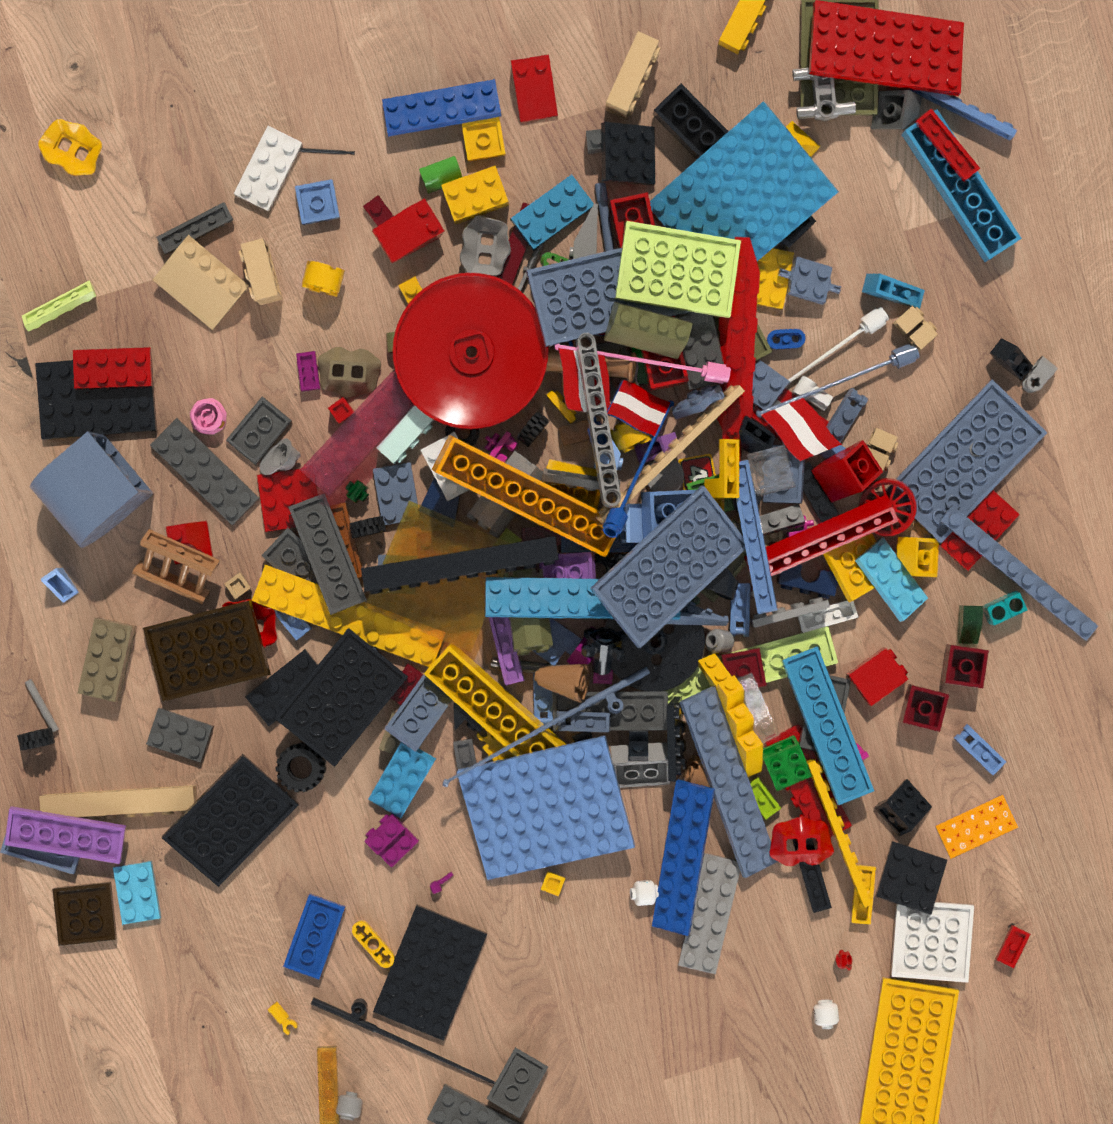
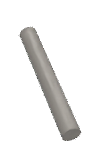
[25,679,59,732]

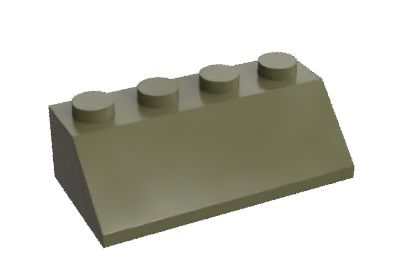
[604,302,693,359]

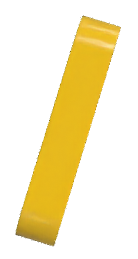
[352,920,395,968]

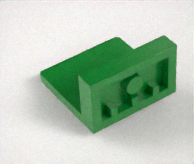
[763,735,812,791]

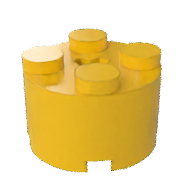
[302,261,345,297]
[610,422,651,453]

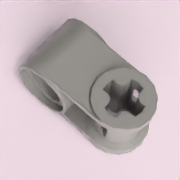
[1022,356,1058,393]

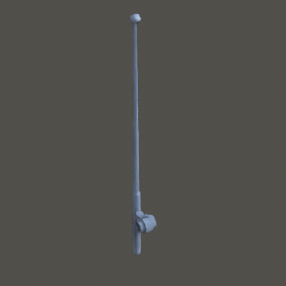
[442,667,650,787]

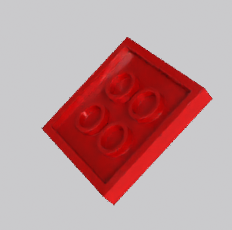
[257,467,319,532]

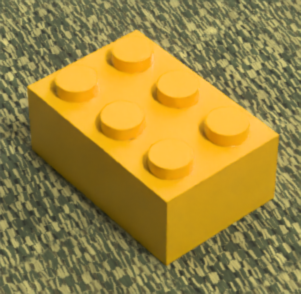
[441,165,509,225]

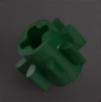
[345,480,369,503]

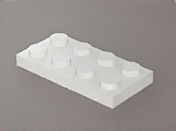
[234,126,303,212]

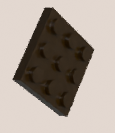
[52,882,117,946]

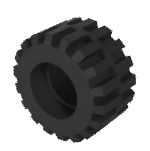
[276,742,326,792]

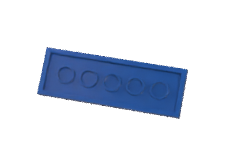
[382,79,502,137]

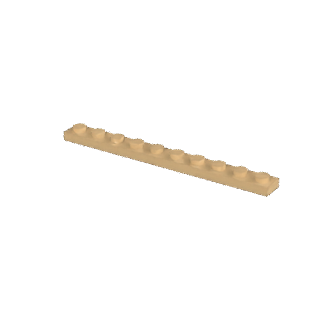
[596,385,744,524]

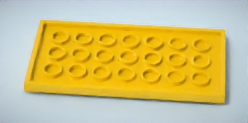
[859,977,959,1124]

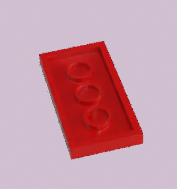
[73,347,153,389]
[939,490,1020,571]

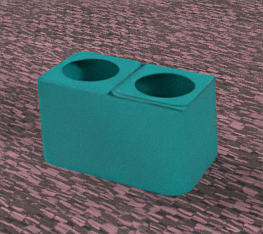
[982,591,1028,626]

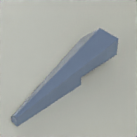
[667,601,729,626]

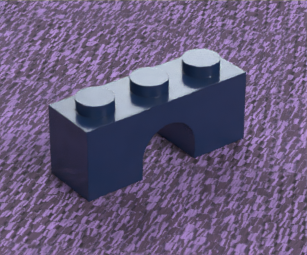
[777,565,838,599]

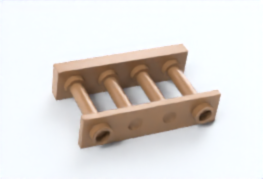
[132,529,220,604]

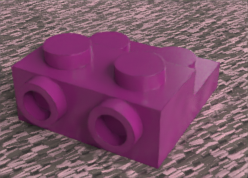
[364,814,419,868]

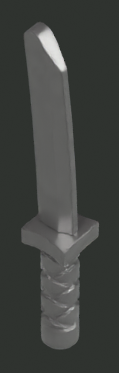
[518,245,544,291]

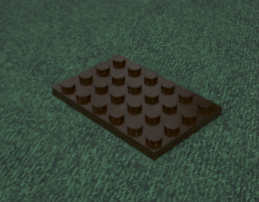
[143,600,271,702]

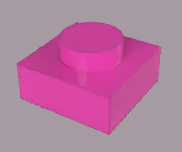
[593,669,613,684]

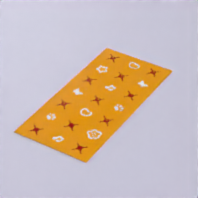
[936,795,1018,859]

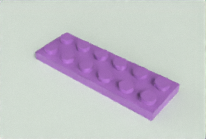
[4,806,126,864]

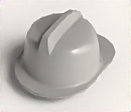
[260,438,301,475]

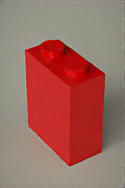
[847,647,909,706]

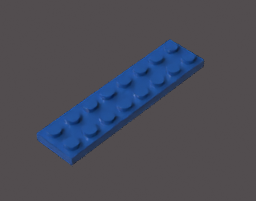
[652,779,715,936]

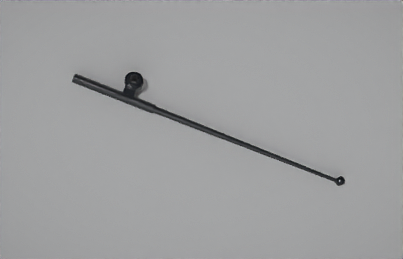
[311,997,495,1084]

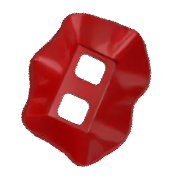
[222,599,277,648]
[770,817,834,866]

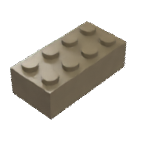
[77,618,137,702]

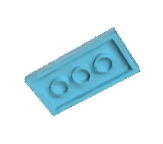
[855,537,928,622]

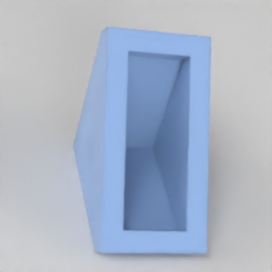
[41,568,79,603]

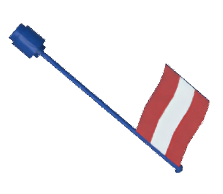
[603,380,674,538]

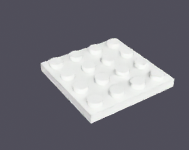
[891,902,974,982]

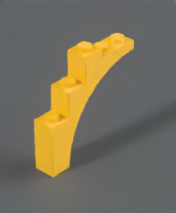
[698,653,763,777]

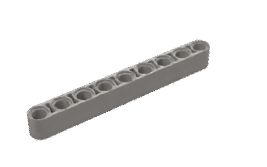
[576,333,621,508]

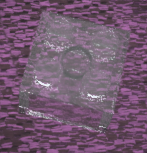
[747,445,796,496]

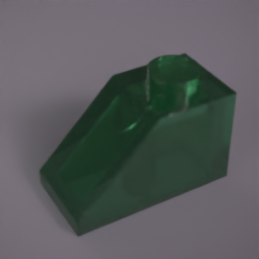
[958,605,983,644]

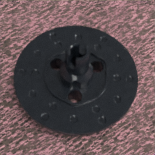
[605,619,705,691]

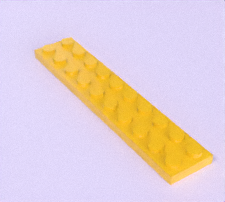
[252,565,446,667]

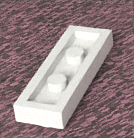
[797,601,858,633]

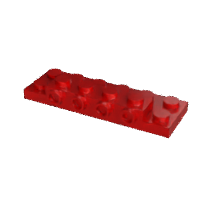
[765,724,852,841]

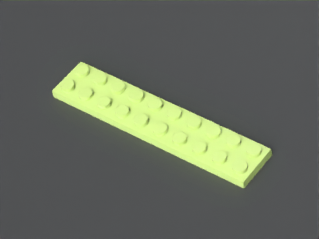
[665,626,838,704]

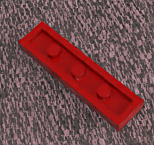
[915,109,980,182]

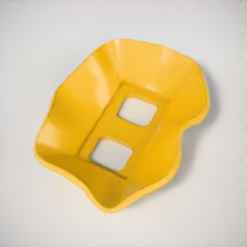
[38,119,102,176]

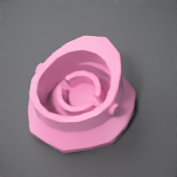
[190,398,227,434]

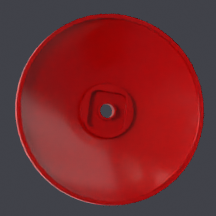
[393,273,549,429]

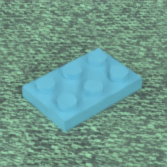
[113,861,161,925]

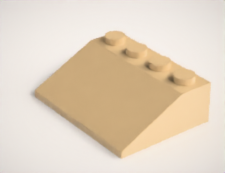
[153,235,249,330]

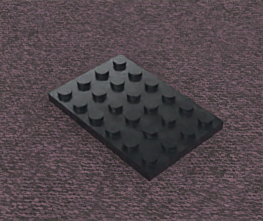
[35,360,157,440]
[274,628,408,767]
[162,754,299,887]
[373,904,487,1041]

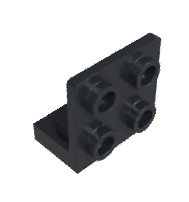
[874,779,932,836]

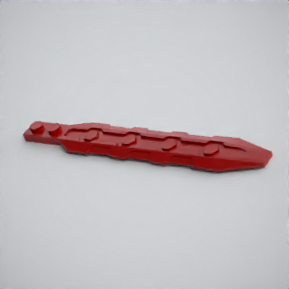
[717,237,760,462]

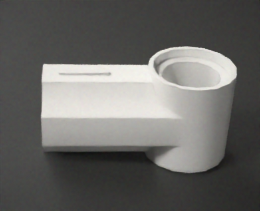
[792,376,833,411]

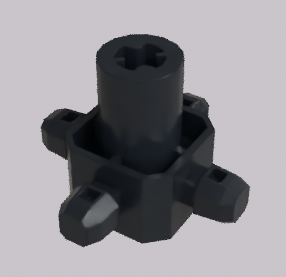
[581,627,627,675]

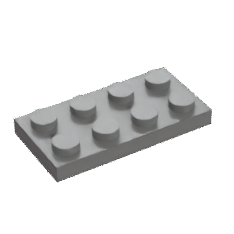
[750,597,830,628]

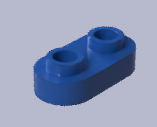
[766,329,806,350]

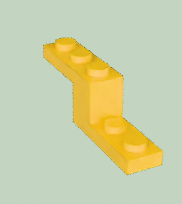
[704,439,739,511]

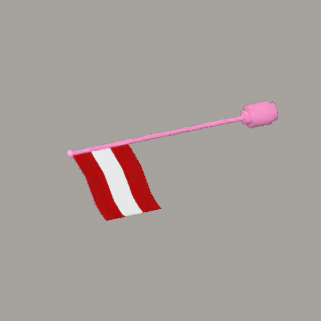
[555,343,731,416]

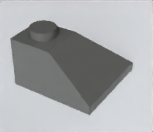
[871,90,922,129]

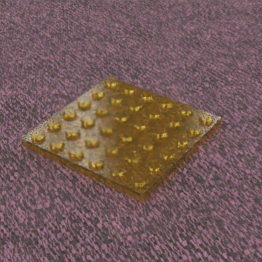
[364,501,510,652]

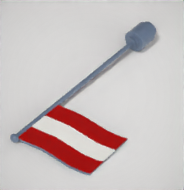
[756,344,920,461]

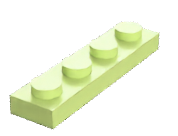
[22,280,96,332]

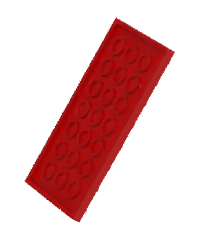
[809,0,964,96]

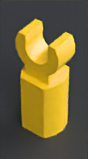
[267,1001,298,1035]

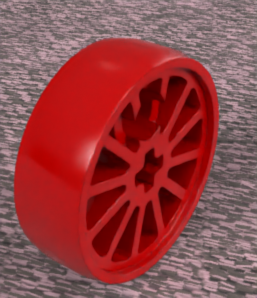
[858,478,917,536]

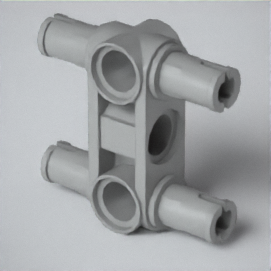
[792,68,856,121]

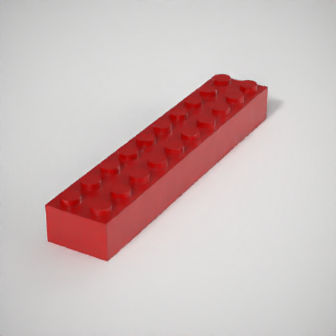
[609,192,689,391]

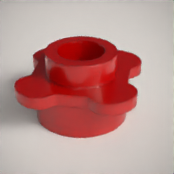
[836,950,853,970]

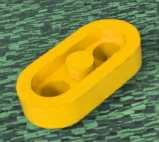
[546,390,577,424]

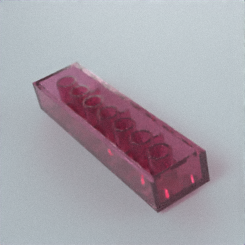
[300,369,414,498]

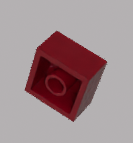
[941,644,989,689]
[899,684,949,732]

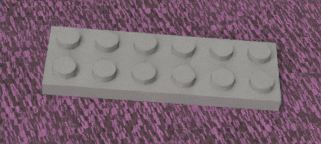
[678,853,740,974]

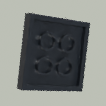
[601,122,655,185]
[875,841,947,915]

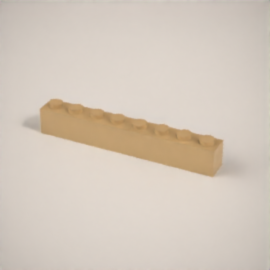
[39,785,197,820]

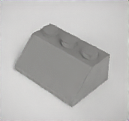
[611,742,670,788]

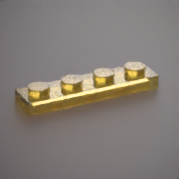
[317,1046,340,1124]

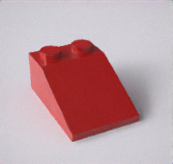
[511,54,558,122]
[372,198,445,263]

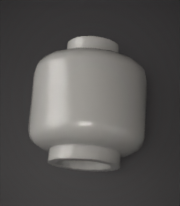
[706,629,734,655]
[336,1091,363,1121]

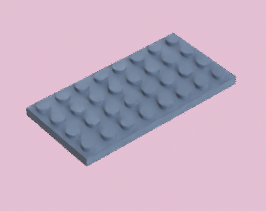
[526,248,690,347]
[885,380,1047,543]
[590,486,745,648]

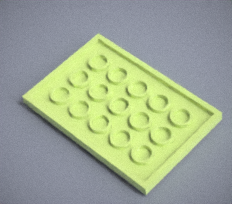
[615,221,741,318]

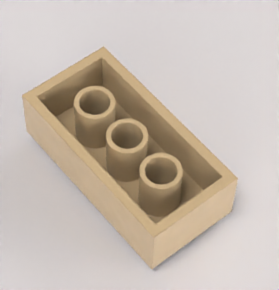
[605,31,661,119]

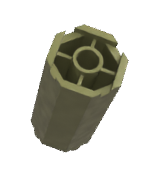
[503,568,553,656]

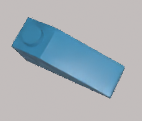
[862,274,925,309]

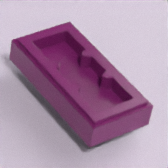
[296,351,321,392]

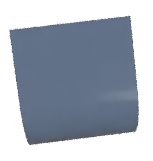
[30,431,154,548]

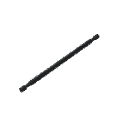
[299,148,355,155]

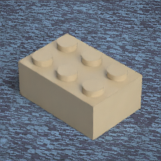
[239,238,283,305]

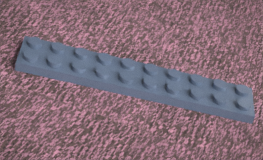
[680,686,778,878]

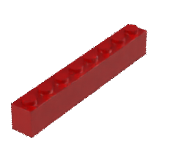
[744,494,899,576]

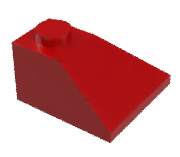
[166,521,213,565]

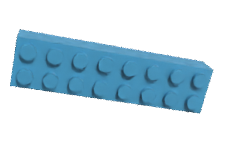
[901,109,1022,263]

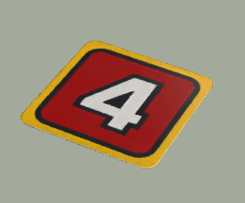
[678,454,716,490]

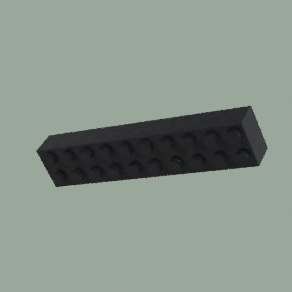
[653,83,816,251]
[361,536,559,595]

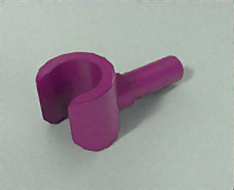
[430,872,454,894]

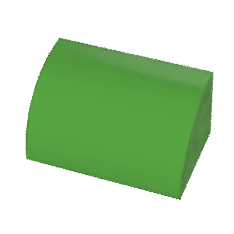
[419,156,463,194]

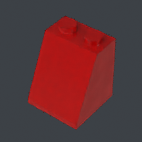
[812,440,883,503]

